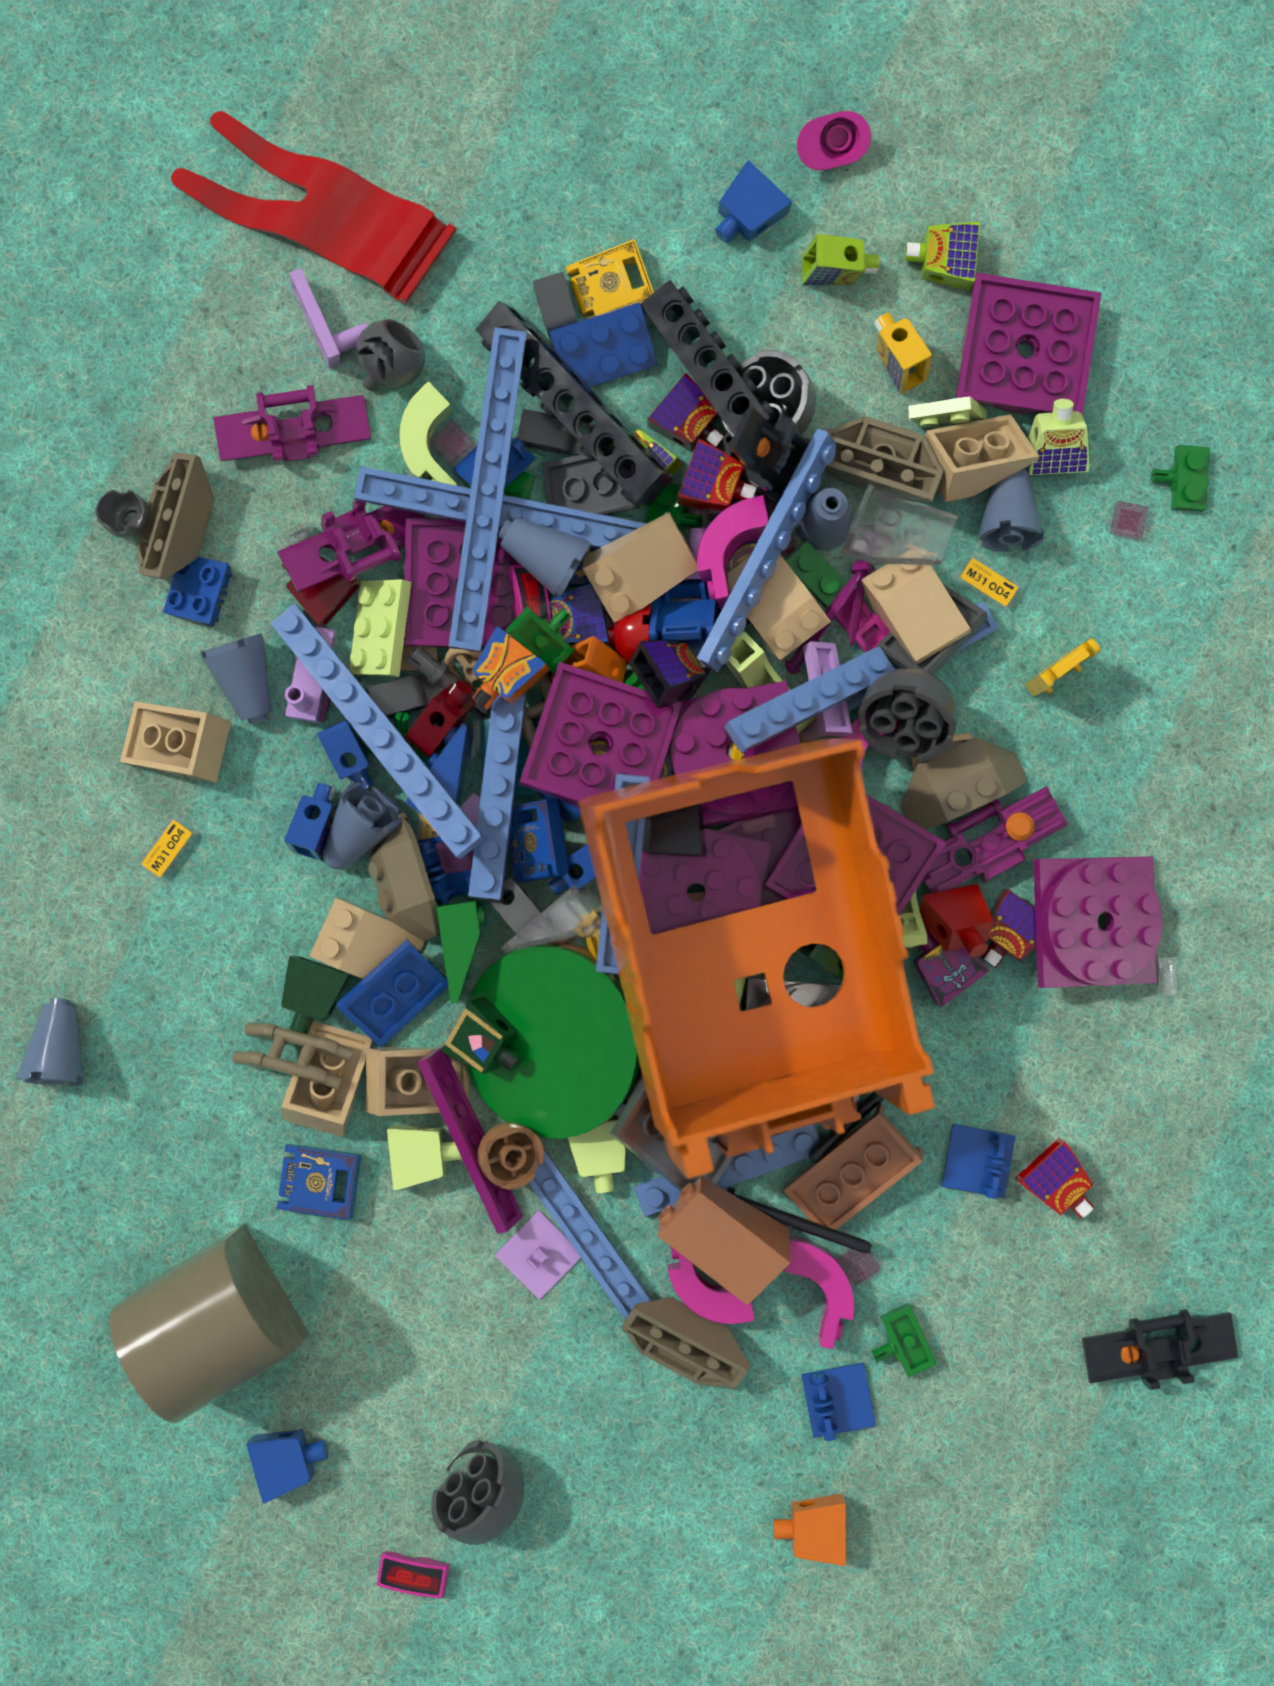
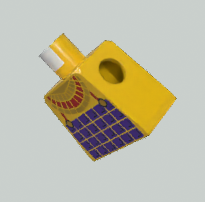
[874,313,932,394]

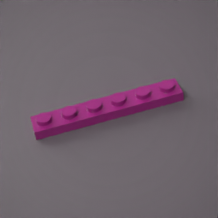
[417,1047,523,1234]

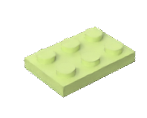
[349,579,411,677]

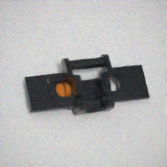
[729,406,811,504]
[1082,1309,1238,1390]

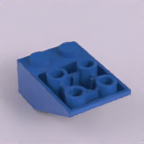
[405,724,470,814]

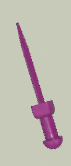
[849,536,878,646]
[785,572,861,674]

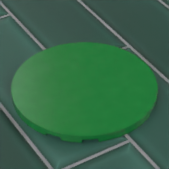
[465,945,640,1139]

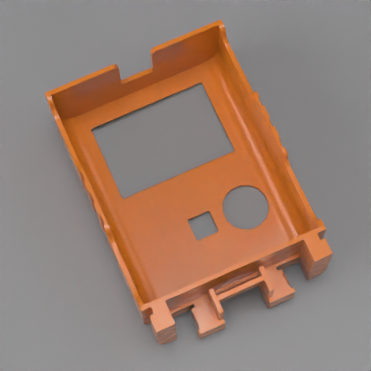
[578,738,935,1179]

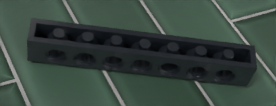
[475,300,674,507]

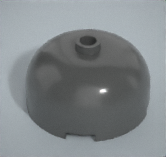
[722,350,816,444]
[858,668,958,762]
[431,1440,524,1545]

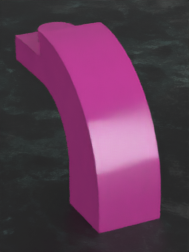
[697,495,769,610]
[784,1235,854,1349]
[667,1246,755,1324]

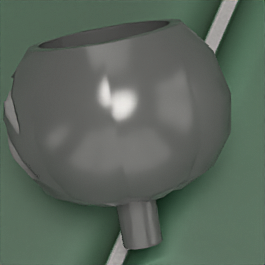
[356,319,426,391]

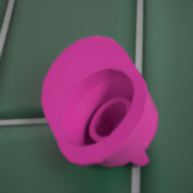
[797,111,871,170]

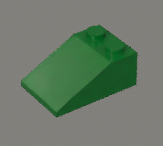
[436,900,487,1004]

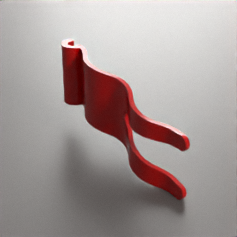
[171,111,457,305]

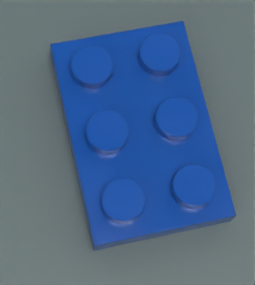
[549,302,658,387]
[336,939,448,1048]

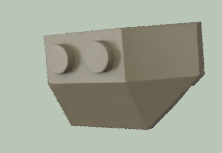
[824,416,944,502]
[137,452,215,580]
[900,737,1028,830]
[368,812,440,941]
[621,1297,750,1389]

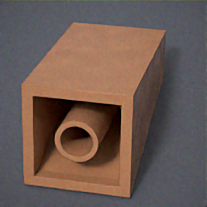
[657,1176,791,1305]

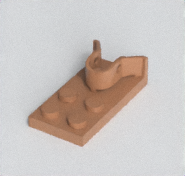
[783,1103,924,1229]

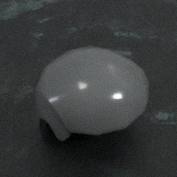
[95,490,149,538]

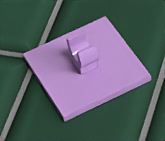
[495,1210,581,1300]

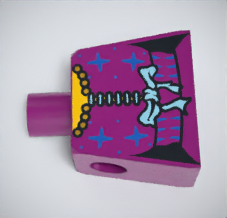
[913,928,989,1007]

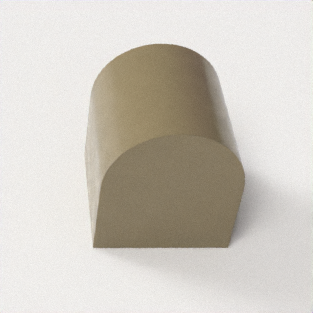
[109,1224,309,1423]

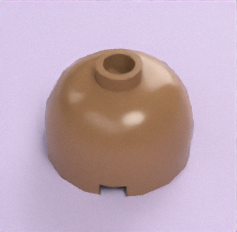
[478,1122,544,1190]

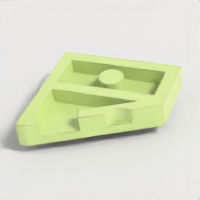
[908,396,987,428]

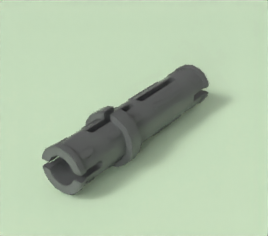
[406,645,492,720]

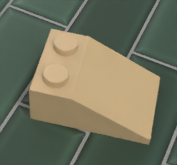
[925,414,1039,502]
[583,512,698,623]
[861,547,971,665]
[727,553,831,660]
[120,701,231,783]
[310,898,425,979]
[281,1021,373,1137]
[365,1047,469,1116]

